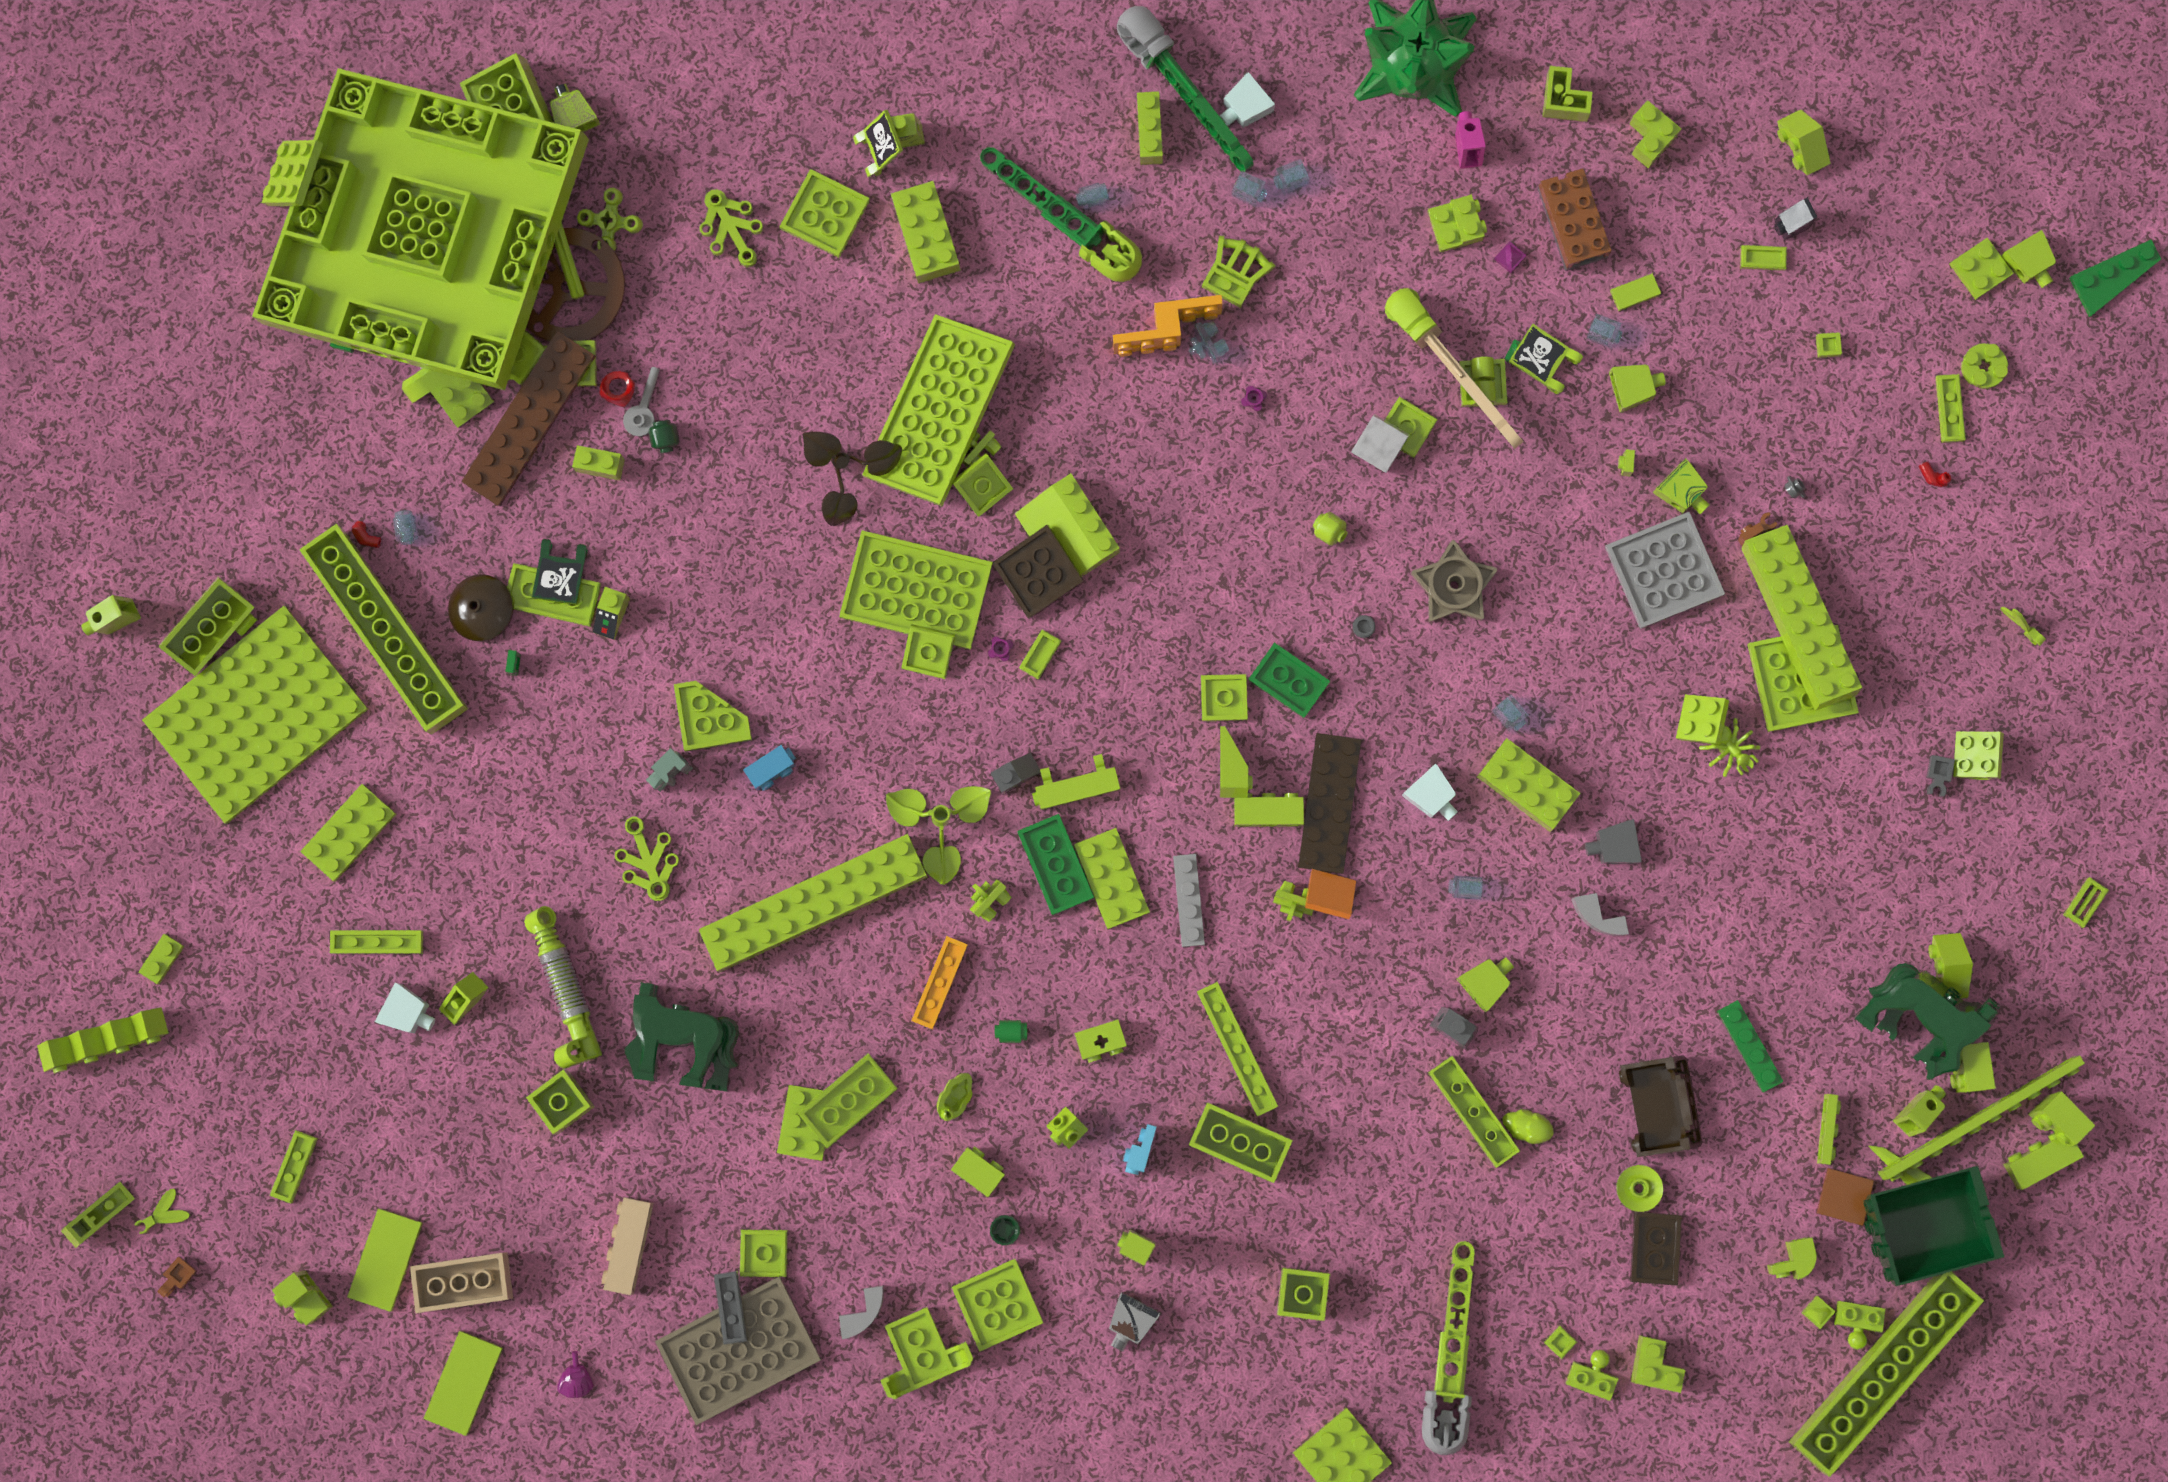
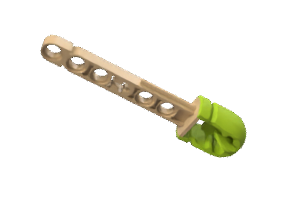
[1385,288,1523,449]

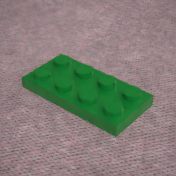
[1017,814,1094,916]

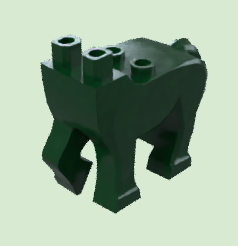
[1855,963,2001,1080]
[625,982,739,1092]

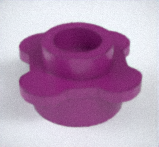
[1241,386,1267,411]
[988,636,1013,662]

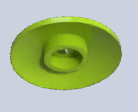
[1616,1165,1663,1212]

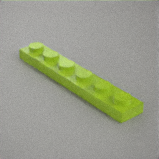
[1197,982,1278,1117]

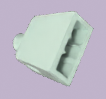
[1219,72,1275,128]
[1402,764,1458,821]
[375,983,436,1034]

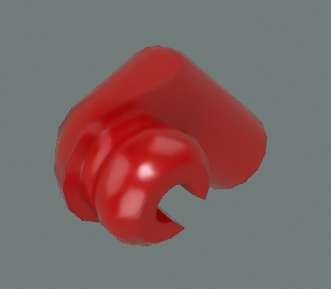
[1918,461,1951,487]
[352,521,381,548]

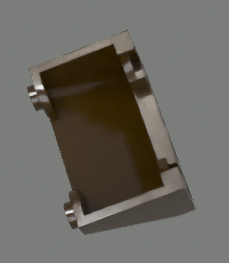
[1619,1055,1702,1157]

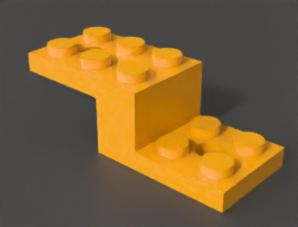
[1113,295,1223,357]

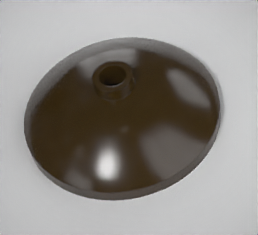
[448,574,514,642]

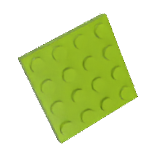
[1747,625,1859,732]

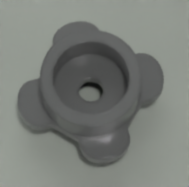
[1785,475,1806,499]

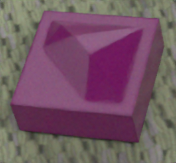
[1494,241,1526,273]

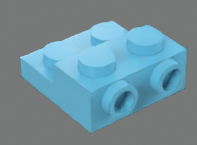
[1123,1124,1156,1175]

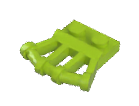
[1202,235,1275,308]

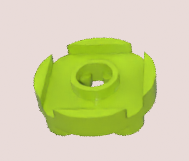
[1961,343,2008,389]

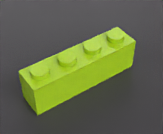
[1117,1229,1155,1266]

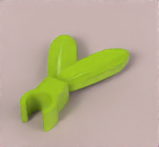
[2000,607,2046,646]
[135,1189,190,1234]

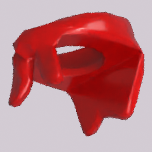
[599,371,635,408]

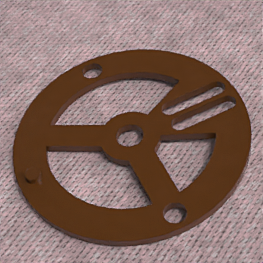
[526,228,625,342]

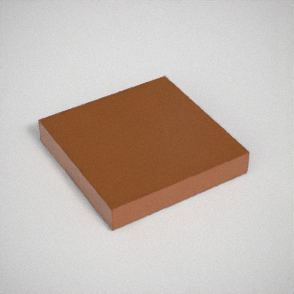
[1816,1168,1874,1226]

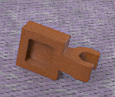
[1738,512,1777,546]
[157,1256,198,1298]

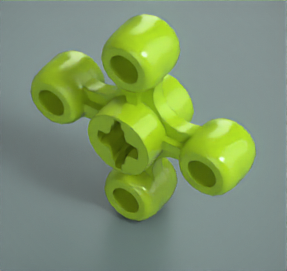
[577,188,643,251]

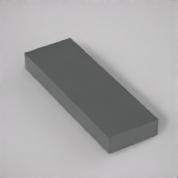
[714,1271,748,1345]

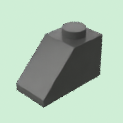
[991,753,1041,795]

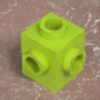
[1046,1106,1089,1149]

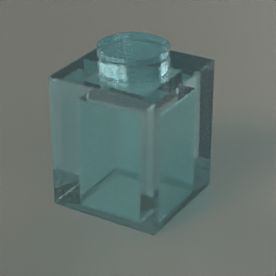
[1273,159,1309,194]
[1231,171,1267,207]
[1586,313,1623,349]
[1492,694,1529,732]

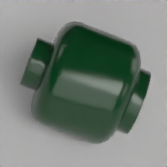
[648,420,680,453]

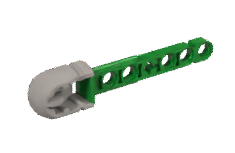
[1117,6,1254,173]

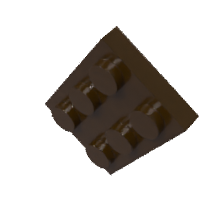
[1630,1212,1682,1286]

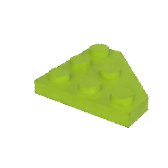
[674,681,752,752]

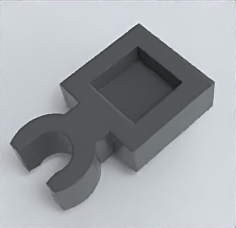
[1926,755,1955,797]

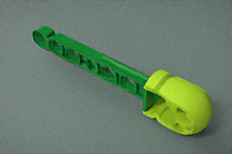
[980,147,1142,282]

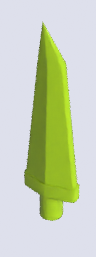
[1868,1145,1932,1185]

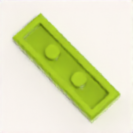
[1935,374,1966,443]
[270,1130,318,1204]

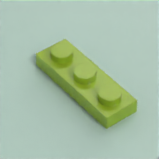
[1817,1094,1841,1165]

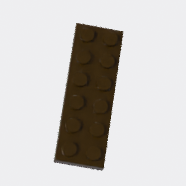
[1298,733,1361,874]

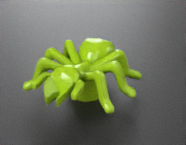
[1699,718,1761,777]

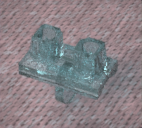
[1189,321,1229,364]

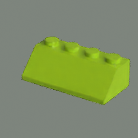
[159,576,255,676]

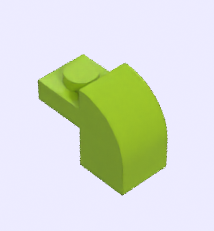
[1767,1237,1816,1279]

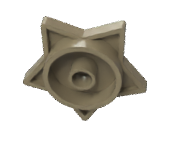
[1411,540,1497,622]

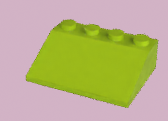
[460,53,554,123]
[1015,474,1120,576]

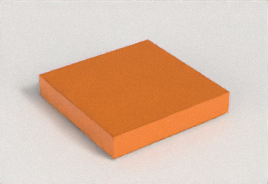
[1305,869,1356,919]

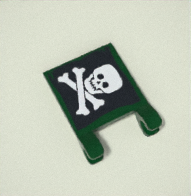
[532,539,588,605]

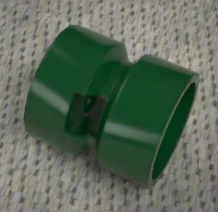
[990,1215,1021,1246]

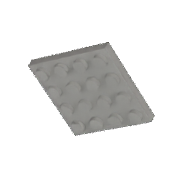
[1605,512,1725,629]

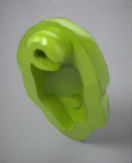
[937,1073,973,1121]
[1502,1109,1554,1144]

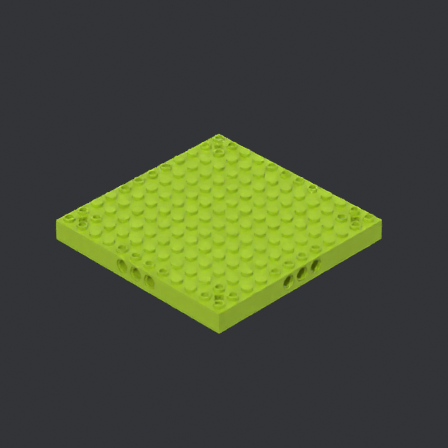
[252,68,589,390]

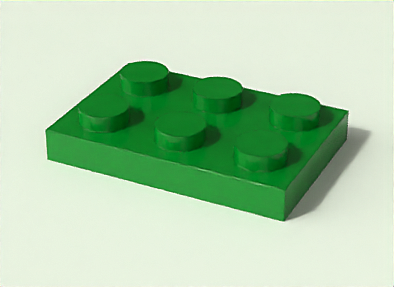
[1248,642,1330,719]

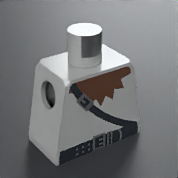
[1109,1292,1160,1352]

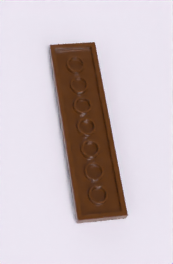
[461,331,596,506]

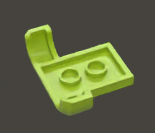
[402,368,494,428]
[880,1307,973,1399]

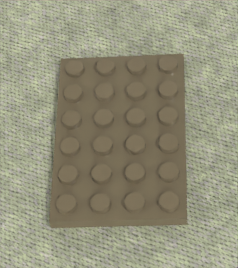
[655,1276,822,1425]

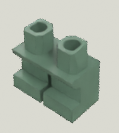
[646,748,693,792]

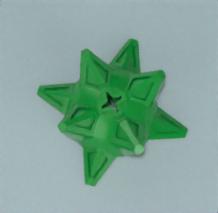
[1353,0,1477,117]

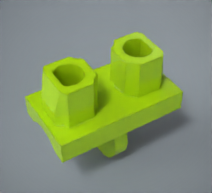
[963,431,1002,467]
[969,880,1011,922]
[1273,881,1314,922]

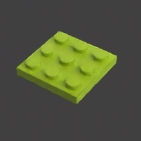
[262,140,323,206]
[779,169,870,258]
[952,1258,1044,1352]
[1293,1407,1392,1482]

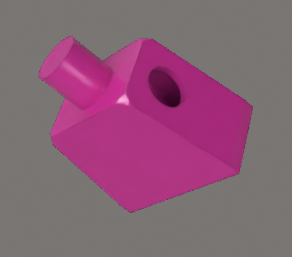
[1455,111,1486,169]

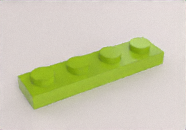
[330,930,423,954]

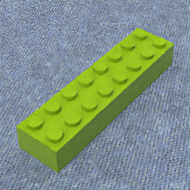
[1741,525,1862,711]

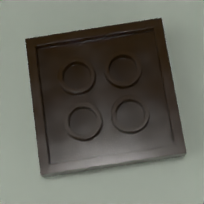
[992,525,1085,619]

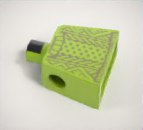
[550,84,600,132]

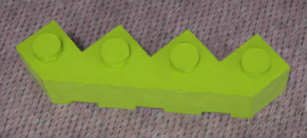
[37,1007,168,1074]

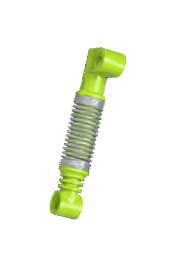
[524,906,602,1068]

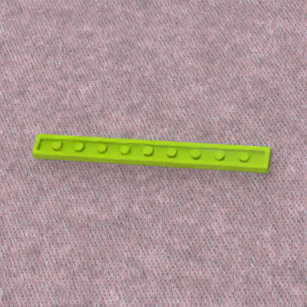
[1878,1055,2085,1181]

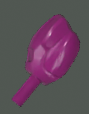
[557,1351,593,1398]

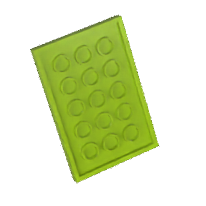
[839,530,993,650]

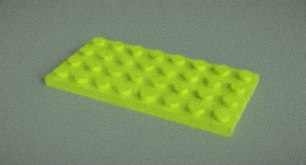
[862,314,1015,507]

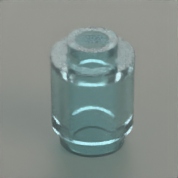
[1075,182,1109,210]
[393,510,418,545]

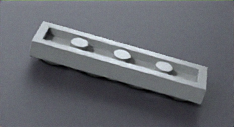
[1173,854,1205,947]

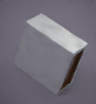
[1352,414,1409,473]

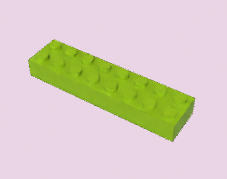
[1428,1056,1520,1168]

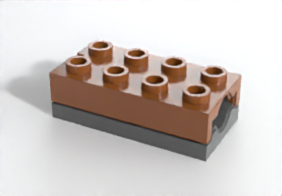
[1537,168,1612,271]

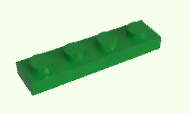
[1717,1000,1784,1093]

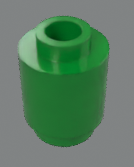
[995,1020,1027,1043]

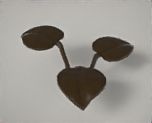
[802,431,902,526]

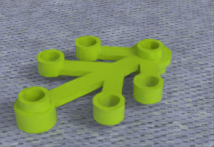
[699,189,763,267]
[614,816,679,901]

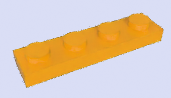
[911,936,968,1030]

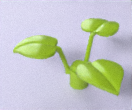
[886,786,991,885]

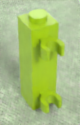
[1032,754,1120,810]

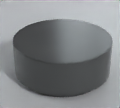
[1352,615,1375,638]

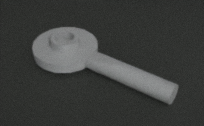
[623,367,660,437]

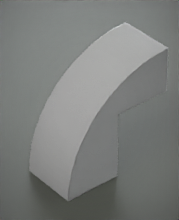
[1572,893,1629,936]
[839,1285,884,1339]

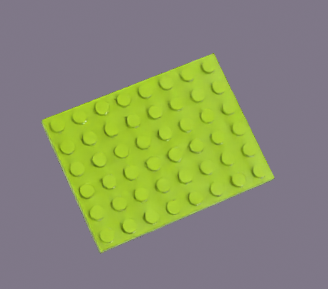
[142,606,368,824]

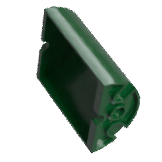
[1863,1166,2005,1287]

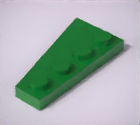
[2069,240,2161,317]

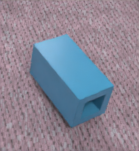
[743,745,796,791]

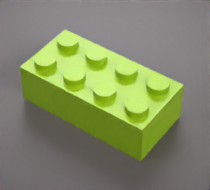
[891,181,961,283]
[1477,738,1580,832]
[1189,1102,1293,1183]

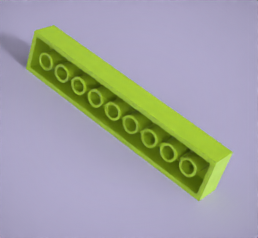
[299,524,469,735]
[699,834,928,972]
[1789,1272,1984,1477]

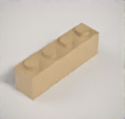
[601,1197,654,1295]

